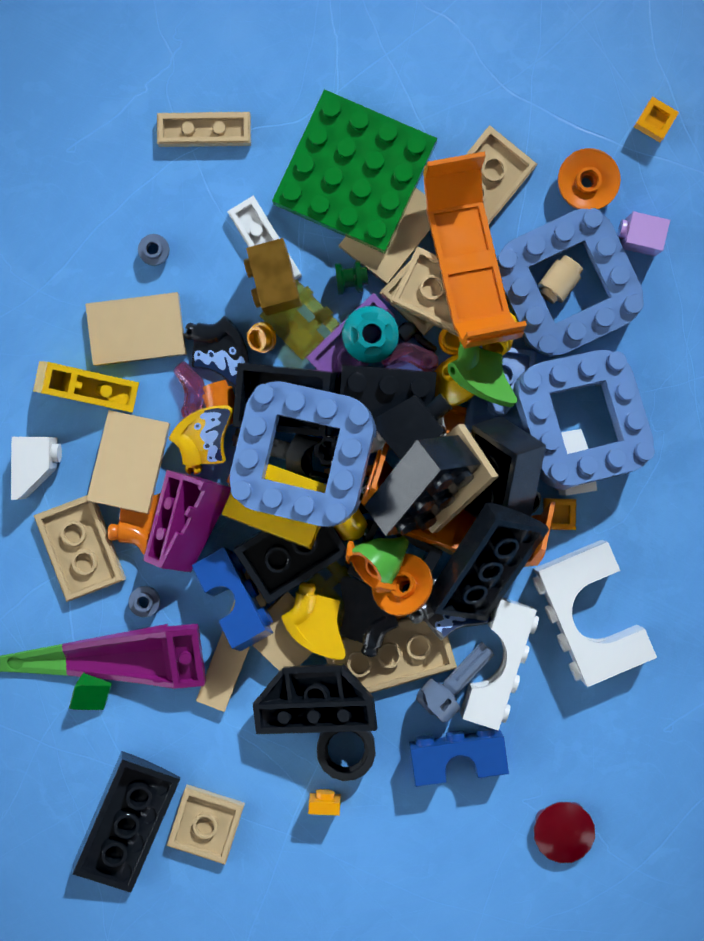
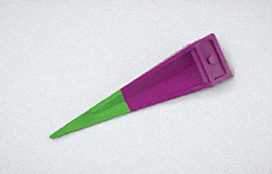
[0,624,206,689]

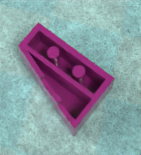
[143,470,231,573]

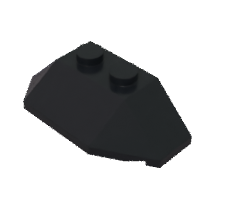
[252,664,378,734]

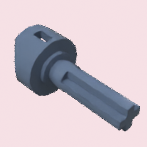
[416,642,494,723]

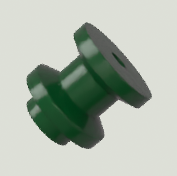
[335,261,369,295]

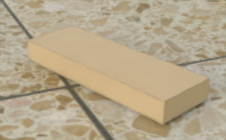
[157,112,251,147]

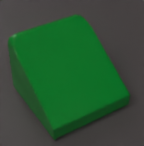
[69,673,112,710]

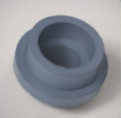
[138,234,170,266]
[129,586,160,617]

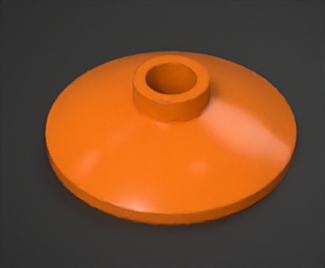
[558,148,621,210]
[372,554,433,616]

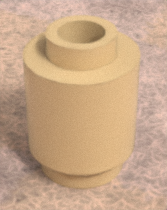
[538,255,583,304]

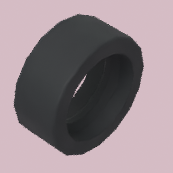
[317,731,376,781]

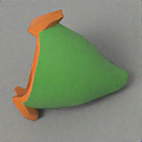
[346,536,409,593]

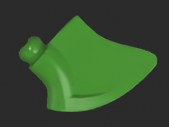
[448,342,517,407]

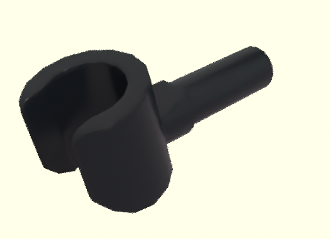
[398,322,437,354]

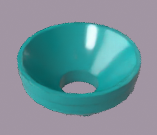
[342,306,399,363]

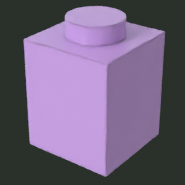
[617,211,670,256]

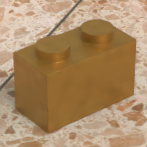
[244,238,302,315]

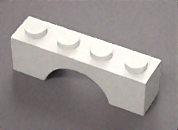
[460,597,539,731]

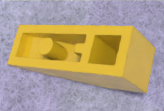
[33,361,139,413]

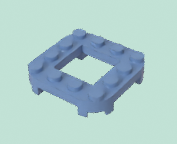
[497,208,644,357]
[513,350,655,490]
[230,381,377,527]

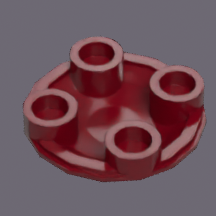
[534,802,595,863]

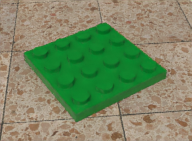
[272,89,437,254]

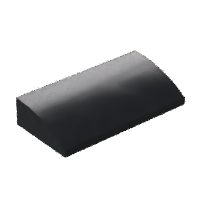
[428,502,550,621]
[72,751,180,893]

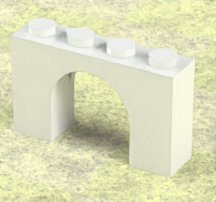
[532,540,657,687]

